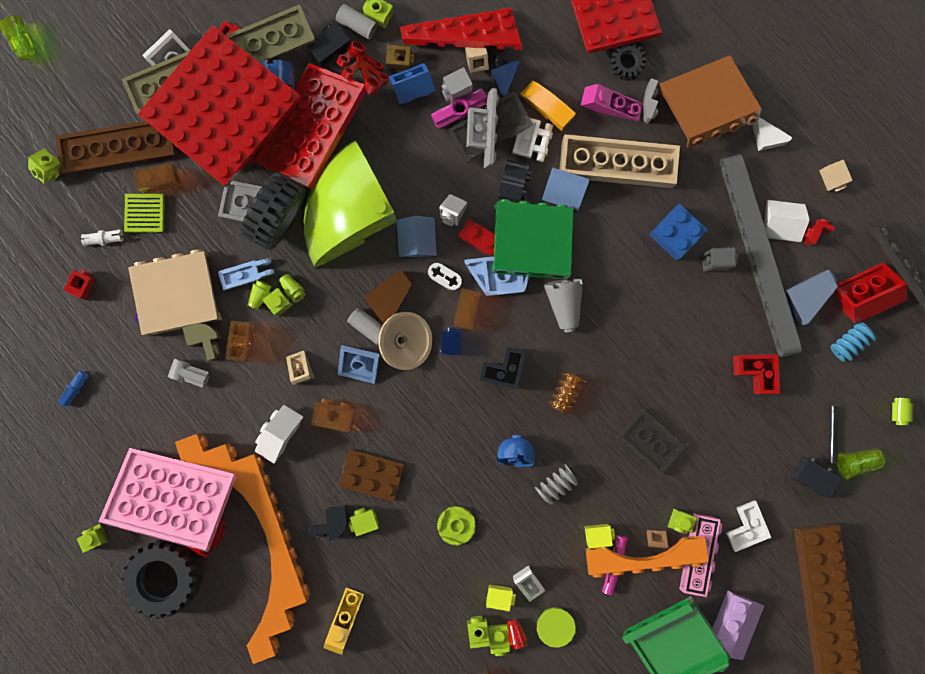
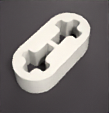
[428,263,461,291]

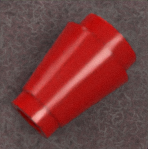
[507,619,528,650]

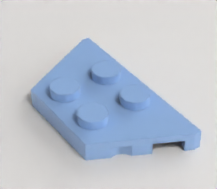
[465,257,529,296]

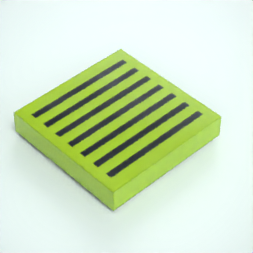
[124,194,165,233]

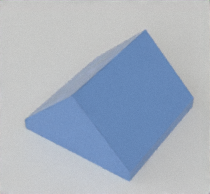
[397,216,437,258]
[338,345,382,384]

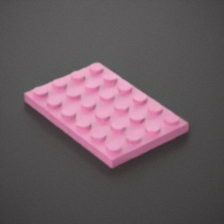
[99,448,236,552]

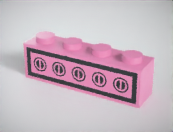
[679,513,722,597]

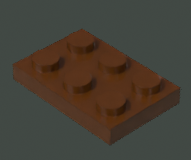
[338,449,404,502]

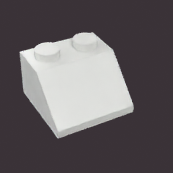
[143,29,190,66]

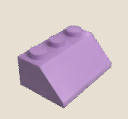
[712,590,764,660]

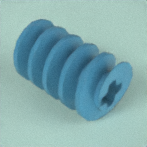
[830,322,876,362]

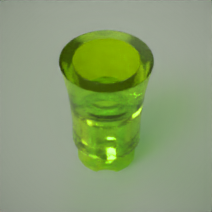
[0,15,36,61]
[837,449,885,480]

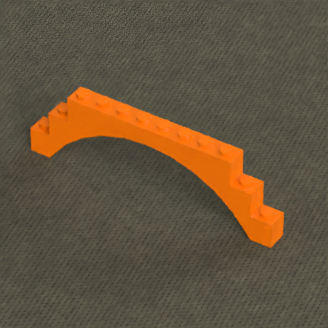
[175,433,310,664]

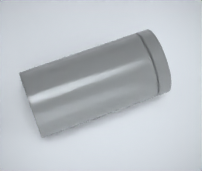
[336,4,378,39]
[347,307,383,345]

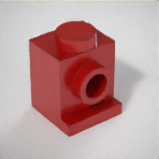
[63,269,96,300]

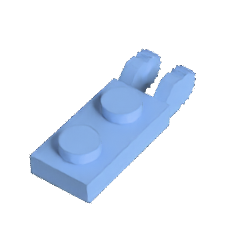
[218,258,275,291]

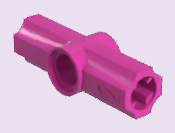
[431,88,487,130]

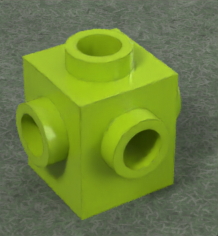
[28,148,60,184]

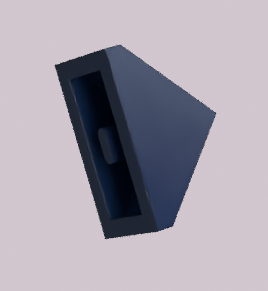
[491,60,520,102]

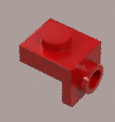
[803,219,835,246]

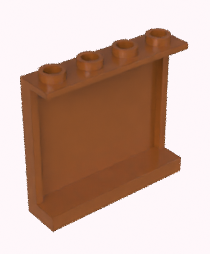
[659,55,762,148]

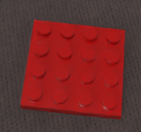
[571,0,662,54]

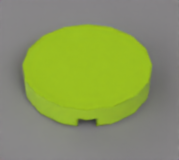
[437,506,476,545]
[537,607,575,648]

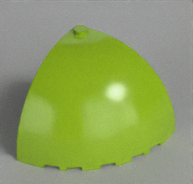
[304,140,397,268]

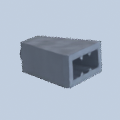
[784,270,838,326]

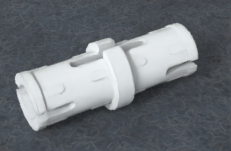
[81,229,123,246]

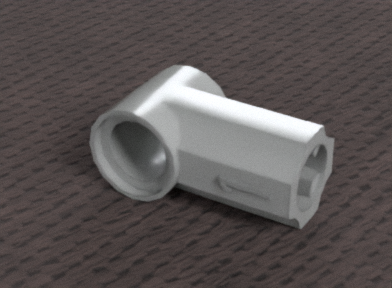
[168,358,210,388]

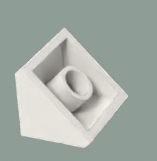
[764,200,809,242]

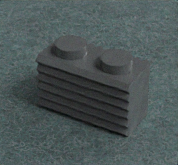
[702,247,738,271]

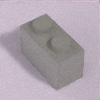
[441,67,473,104]

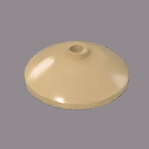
[378,312,432,370]

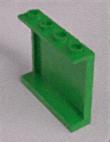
[491,199,573,280]
[622,596,730,674]

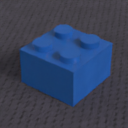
[649,204,707,261]

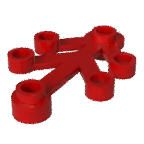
[337,41,389,95]

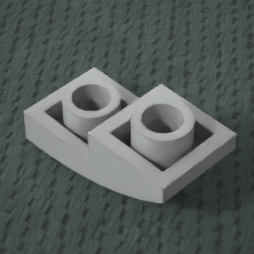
[643,78,659,124]

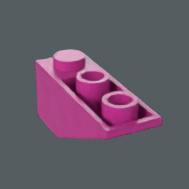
[581,84,643,122]

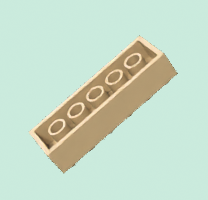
[560,135,680,188]

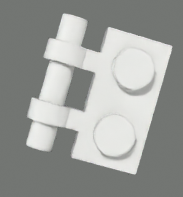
[512,116,553,162]

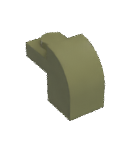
[182,323,222,361]

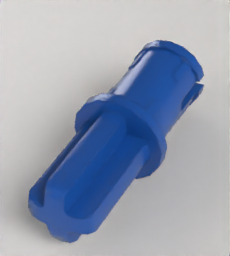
[58,370,90,407]

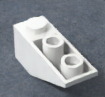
[439,194,467,226]

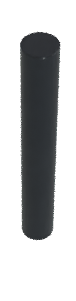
[829,406,838,464]

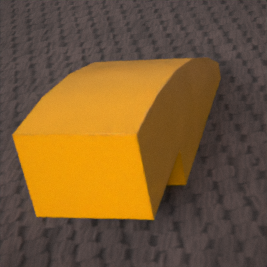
[520,80,576,131]

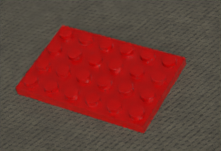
[254,63,366,190]

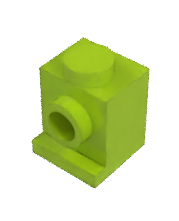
[668,509,697,534]
[77,524,109,553]
[467,616,490,649]

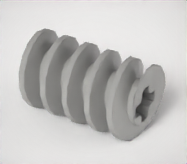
[535,464,578,505]

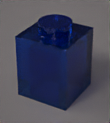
[441,327,461,355]

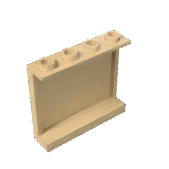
[128,249,222,336]

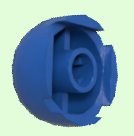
[497,435,536,467]

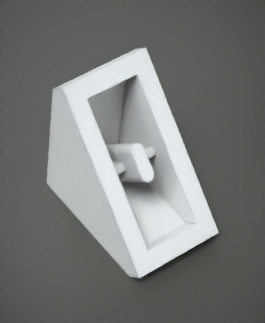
[752,117,792,151]
[513,565,545,602]

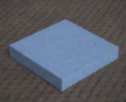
[542,168,589,211]

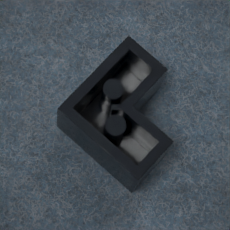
[479,347,526,389]

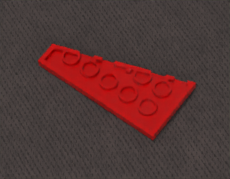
[400,8,522,50]

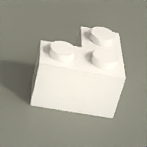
[255,405,303,463]

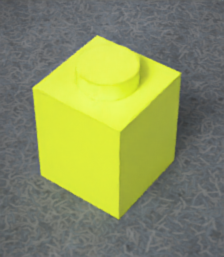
[585,524,615,548]
[486,584,516,611]

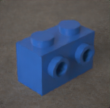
[389,63,435,104]

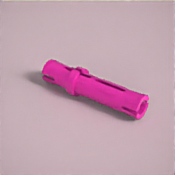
[602,535,628,595]

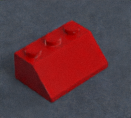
[834,262,907,324]

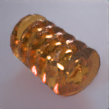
[548,373,586,415]

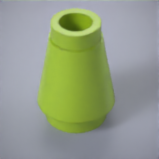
[279,274,305,303]
[248,280,271,310]

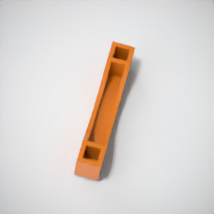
[585,535,709,577]

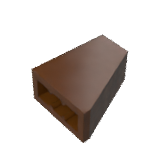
[363,269,413,324]

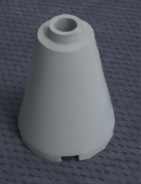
[544,278,583,332]

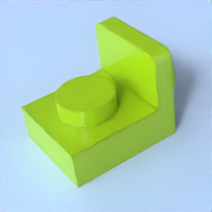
[488,624,510,656]

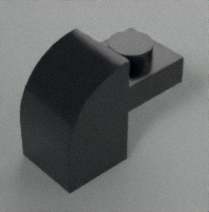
[308,505,349,541]

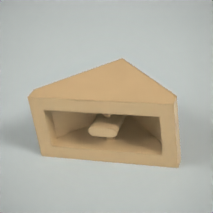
[286,351,314,385]

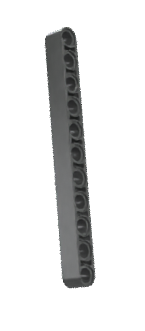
[720,154,802,358]

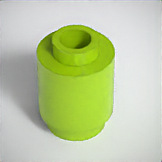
[892,398,913,426]

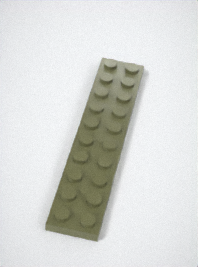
[122,4,316,116]

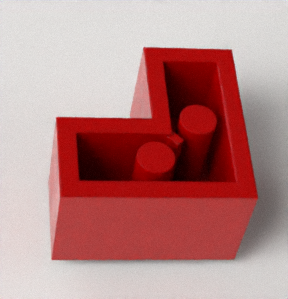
[733,355,780,394]

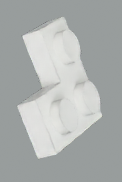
[726,501,771,552]

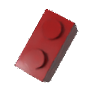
[458,219,495,257]

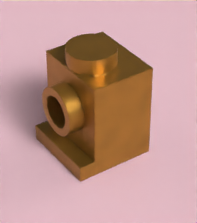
[386,45,414,70]

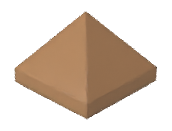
[647,530,668,548]

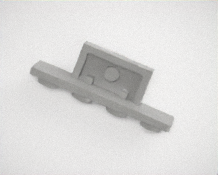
[466,88,499,168]

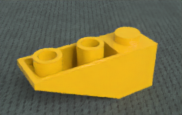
[324,588,364,655]

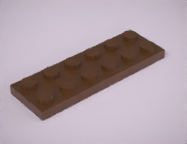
[55,121,176,175]

